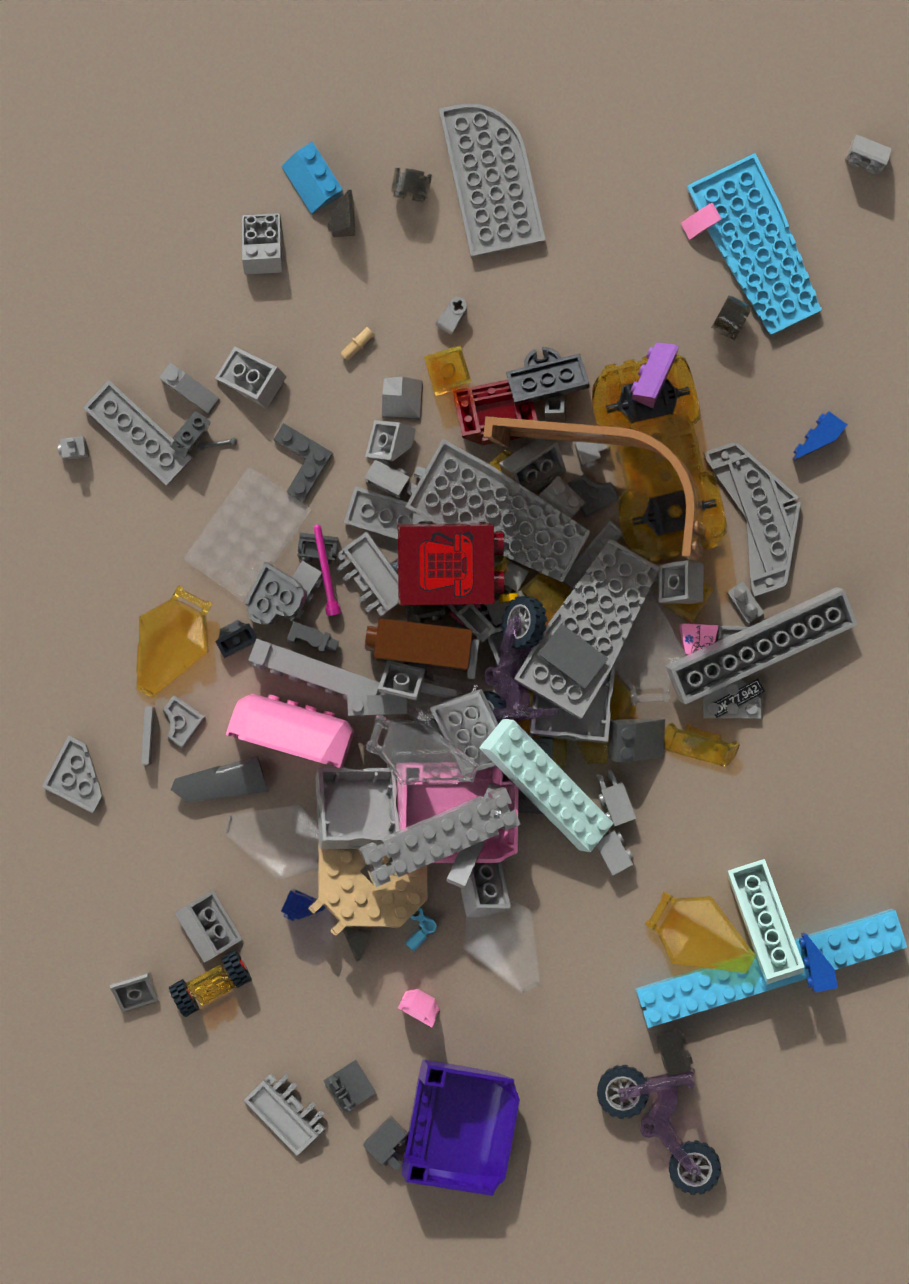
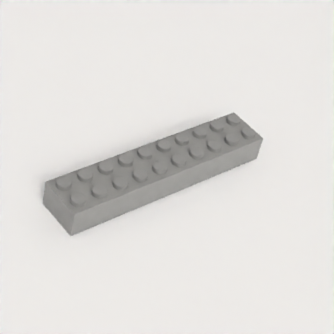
[665,587,858,704]

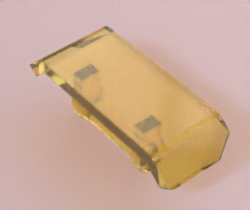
[664,723,740,766]

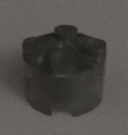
[391,168,432,202]
[711,295,753,341]

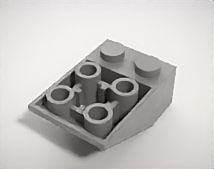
[242,213,282,274]

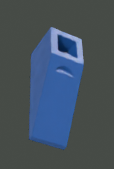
[793,411,848,461]
[799,932,838,992]

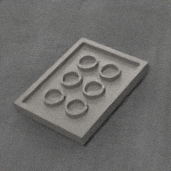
[430,689,498,775]

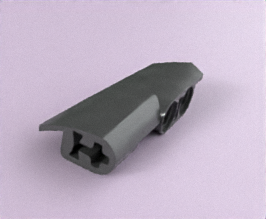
[171,756,268,802]

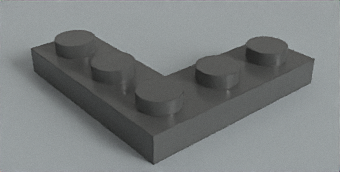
[274,423,333,502]

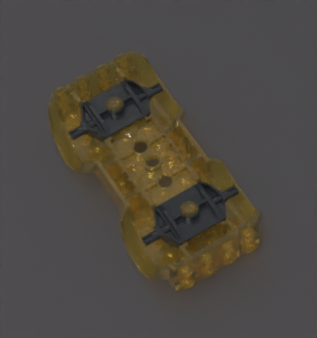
[592,352,727,563]

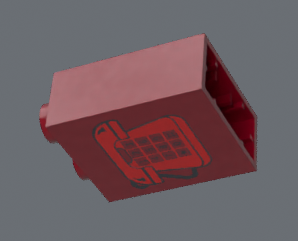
[398,523,504,605]

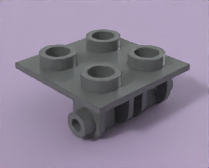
[323,1060,376,1113]

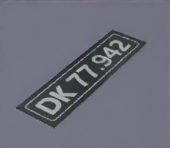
[714,678,765,718]

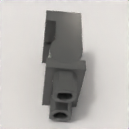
[287,621,339,653]

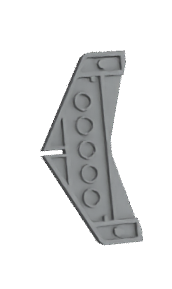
[703,442,801,597]

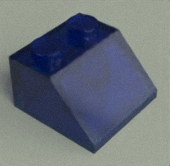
[281,888,326,921]

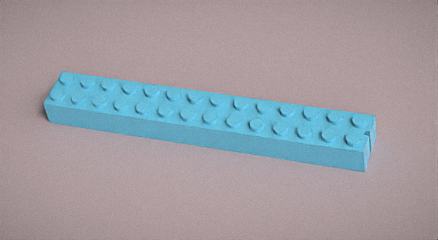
[635,909,907,1028]

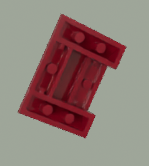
[452,380,538,445]

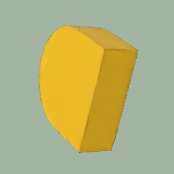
[499,593,519,603]

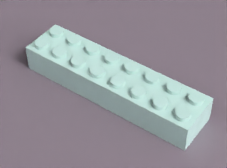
[479,719,613,852]

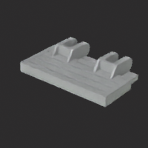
[336,532,399,616]
[243,1073,325,1155]

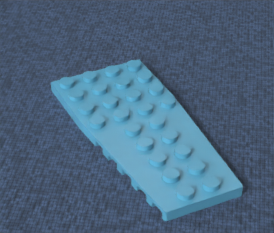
[686,153,822,335]

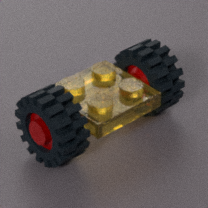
[169,950,252,1017]

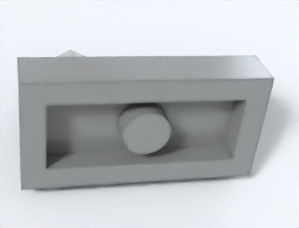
[727,582,764,624]

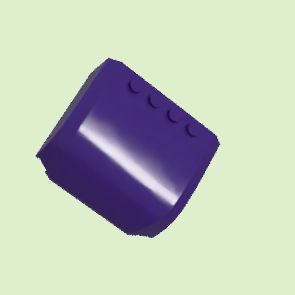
[402,1059,520,1196]

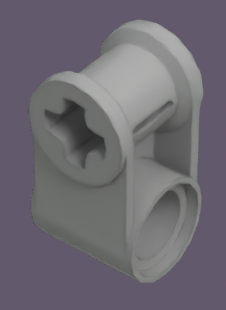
[435,297,467,335]

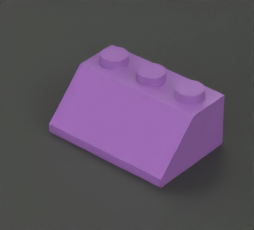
[630,342,679,408]

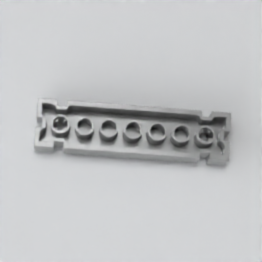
[249,638,392,715]
[358,787,521,887]

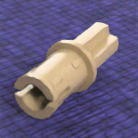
[341,327,375,360]

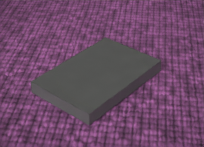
[538,623,608,690]

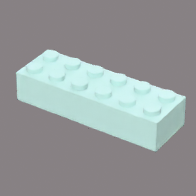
[728,859,805,984]

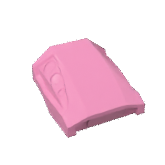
[398,989,439,1028]

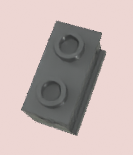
[170,411,211,458]
[297,532,339,564]

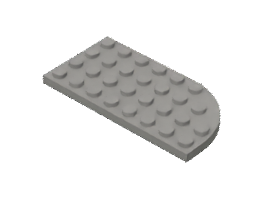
[439,104,545,257]

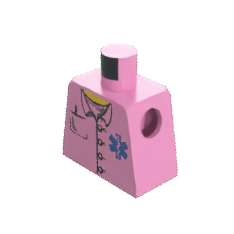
[679,624,718,655]

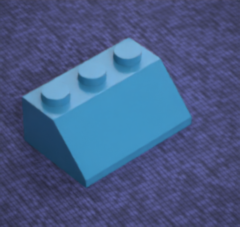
[282,141,344,214]

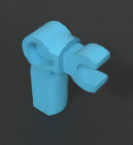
[405,907,437,951]

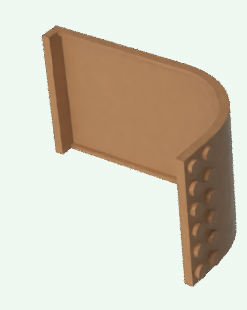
[484,416,706,562]

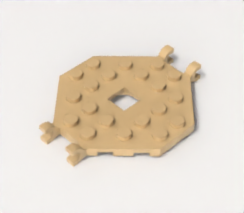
[308,844,428,936]

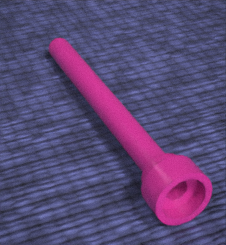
[314,524,341,616]

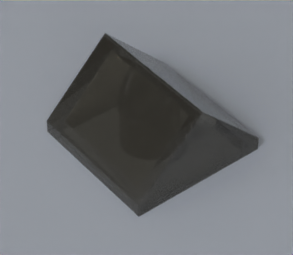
[343,926,371,961]

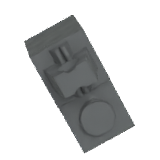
[363,1115,407,1170]

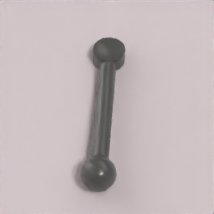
[198,438,237,450]

